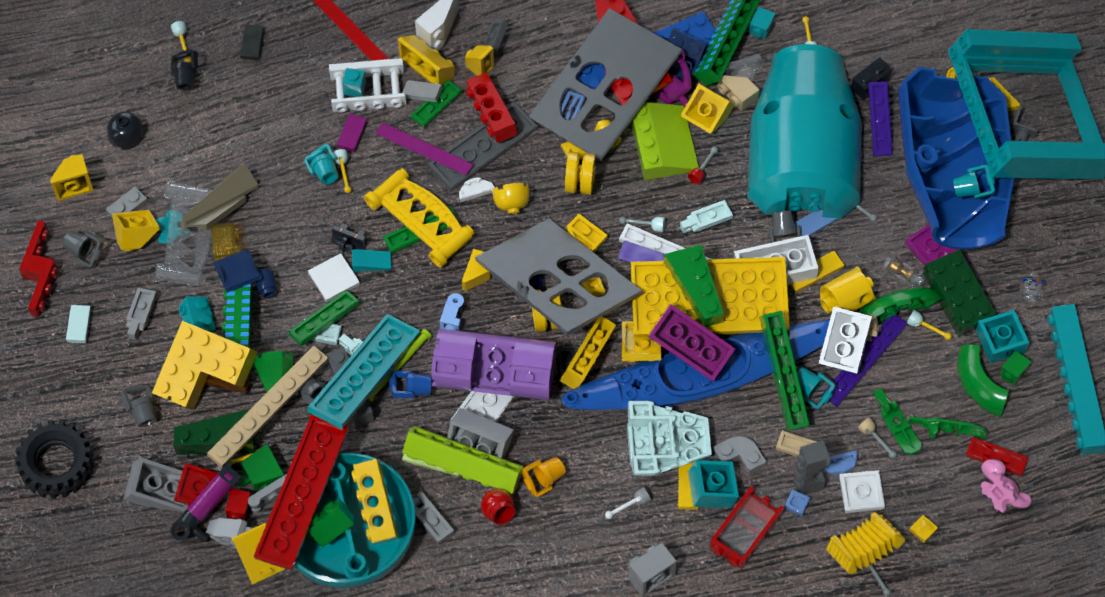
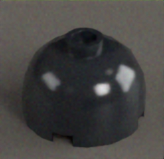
[107,112,145,150]

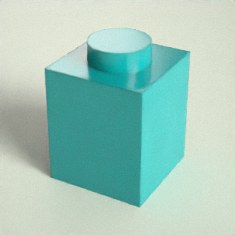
[749,7,775,40]
[342,68,366,97]

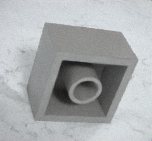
[628,543,676,597]

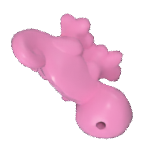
[981,459,1032,512]

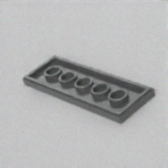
[428,101,538,192]

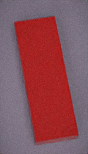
[965,437,1029,477]

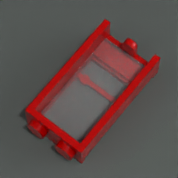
[709,486,784,569]

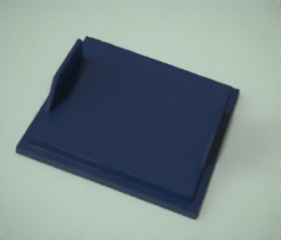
[213,249,262,293]

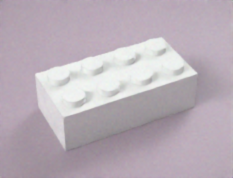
[734,235,818,285]

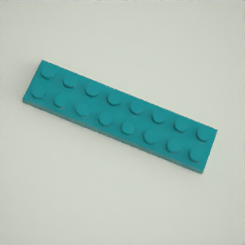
[307,314,420,429]

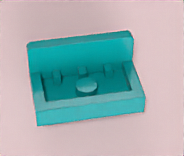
[179,296,216,333]

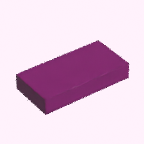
[337,114,367,152]

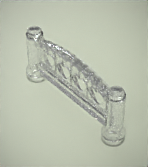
[154,179,213,286]

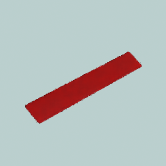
[313,0,389,61]

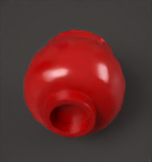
[480,489,515,525]

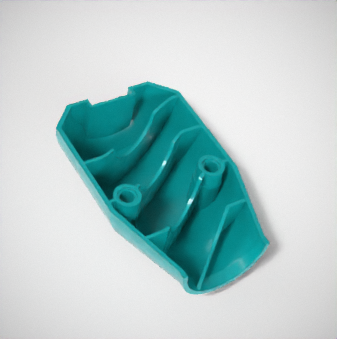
[747,44,862,219]

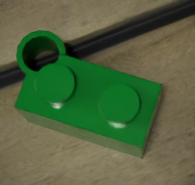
[307,499,354,547]

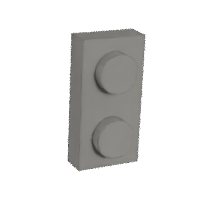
[106,187,148,217]

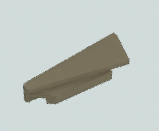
[181,164,258,231]

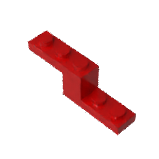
[19,220,58,318]

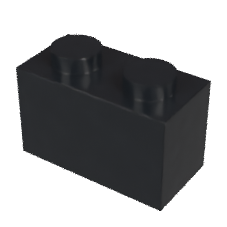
[851,57,892,101]

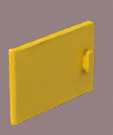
[232,523,285,584]

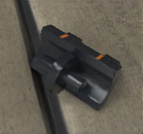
[331,223,366,253]

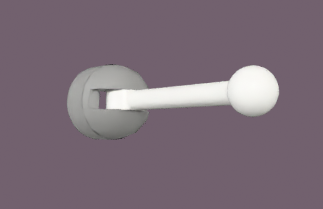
[605,487,651,519]

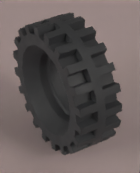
[15,420,94,499]

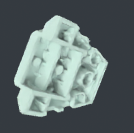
[627,401,712,476]

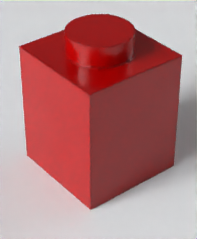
[225,489,251,521]

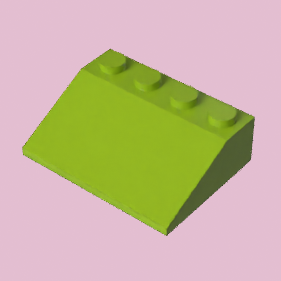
[631,102,699,180]

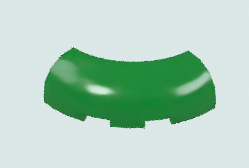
[861,287,940,324]
[957,344,1009,417]

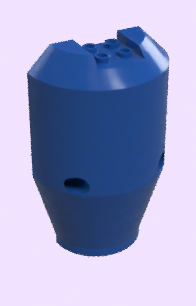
[898,67,1014,249]

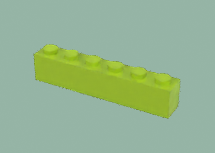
[402,426,523,494]

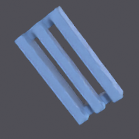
[561,91,586,120]

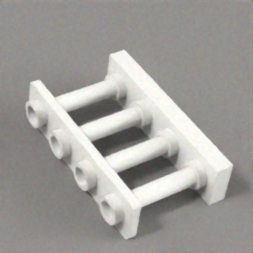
[329,58,406,112]

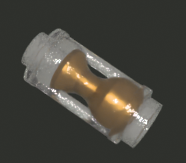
[882,255,925,287]

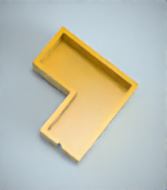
[152,321,258,410]

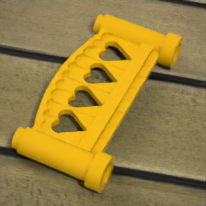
[363,169,474,268]

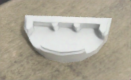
[459,178,495,202]

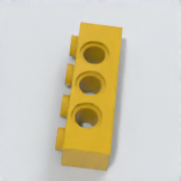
[560,316,616,389]
[351,459,399,544]

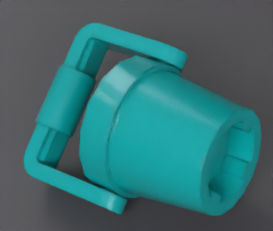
[304,143,338,185]
[952,165,995,199]
[797,367,836,409]

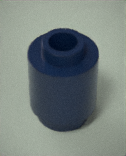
[256,268,277,298]

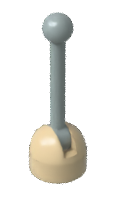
[858,417,897,458]

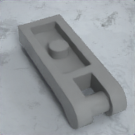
[248,474,287,514]
[413,491,454,545]

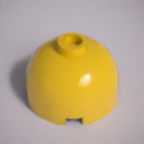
[492,183,530,214]

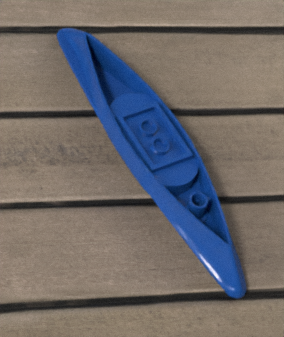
[562,320,830,410]

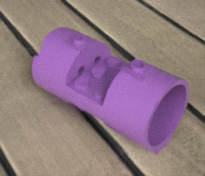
[431,329,556,400]

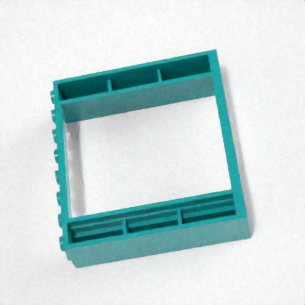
[948,29,1105,179]

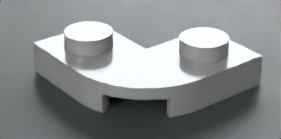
[712,436,766,473]

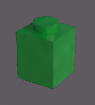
[999,350,1031,386]

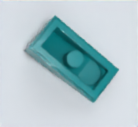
[352,249,391,272]

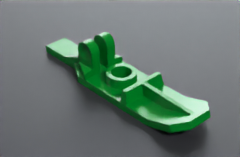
[873,388,922,455]
[908,416,987,439]

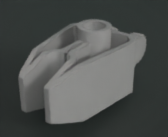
[206,518,253,549]

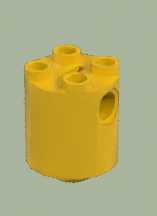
[820,266,876,314]

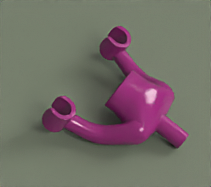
[654,50,692,107]

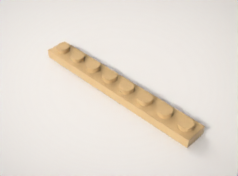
[207,346,328,468]

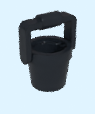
[171,49,198,90]

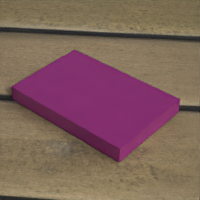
[904,225,971,266]

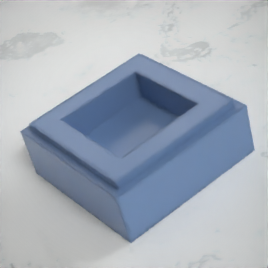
[784,489,811,516]

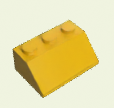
[398,35,455,85]

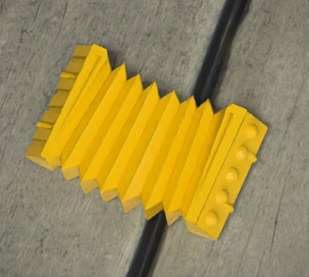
[826,512,905,574]

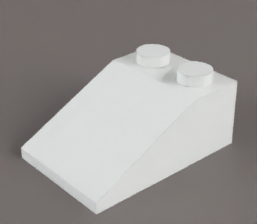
[415,0,459,50]

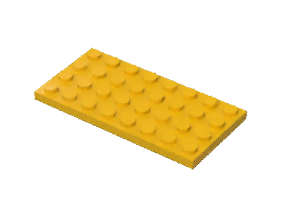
[631,257,790,337]

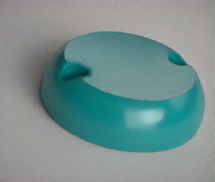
[294,453,416,588]

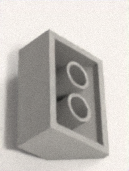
[447,408,514,459]

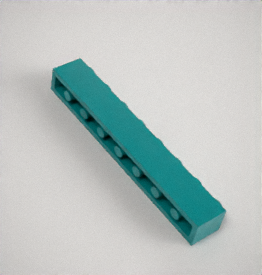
[1047,304,1105,455]

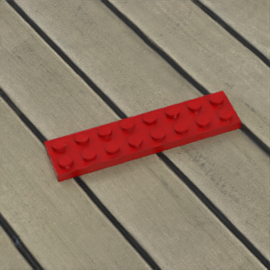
[254,414,349,571]

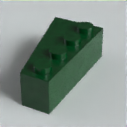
[173,409,255,455]

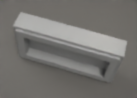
[402,80,443,102]

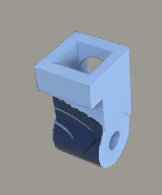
[440,293,464,331]

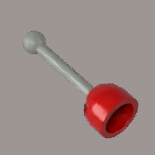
[688,146,718,184]

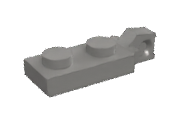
[126,287,157,340]

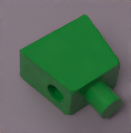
[237,444,284,492]

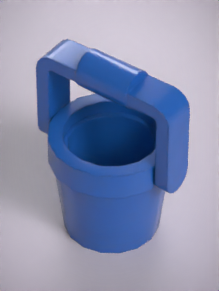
[389,371,431,398]

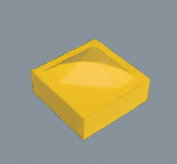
[581,277,605,297]
[909,515,938,543]

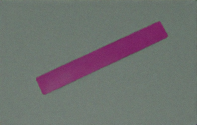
[375,123,473,175]

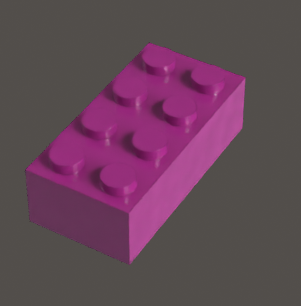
[647,304,735,381]

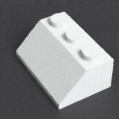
[819,307,873,374]

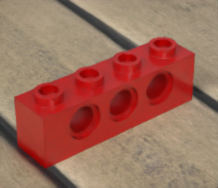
[465,72,517,143]

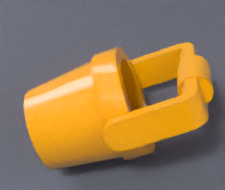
[521,457,566,497]

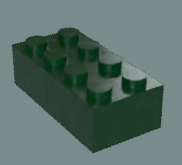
[922,249,996,337]

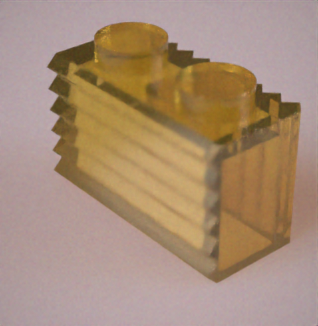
[211,222,241,261]

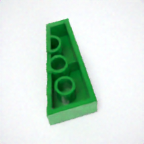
[663,244,724,327]

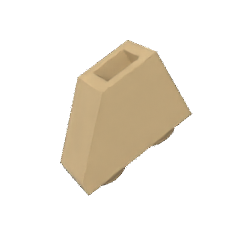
[717,75,759,111]

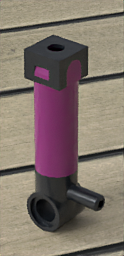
[170,464,241,543]

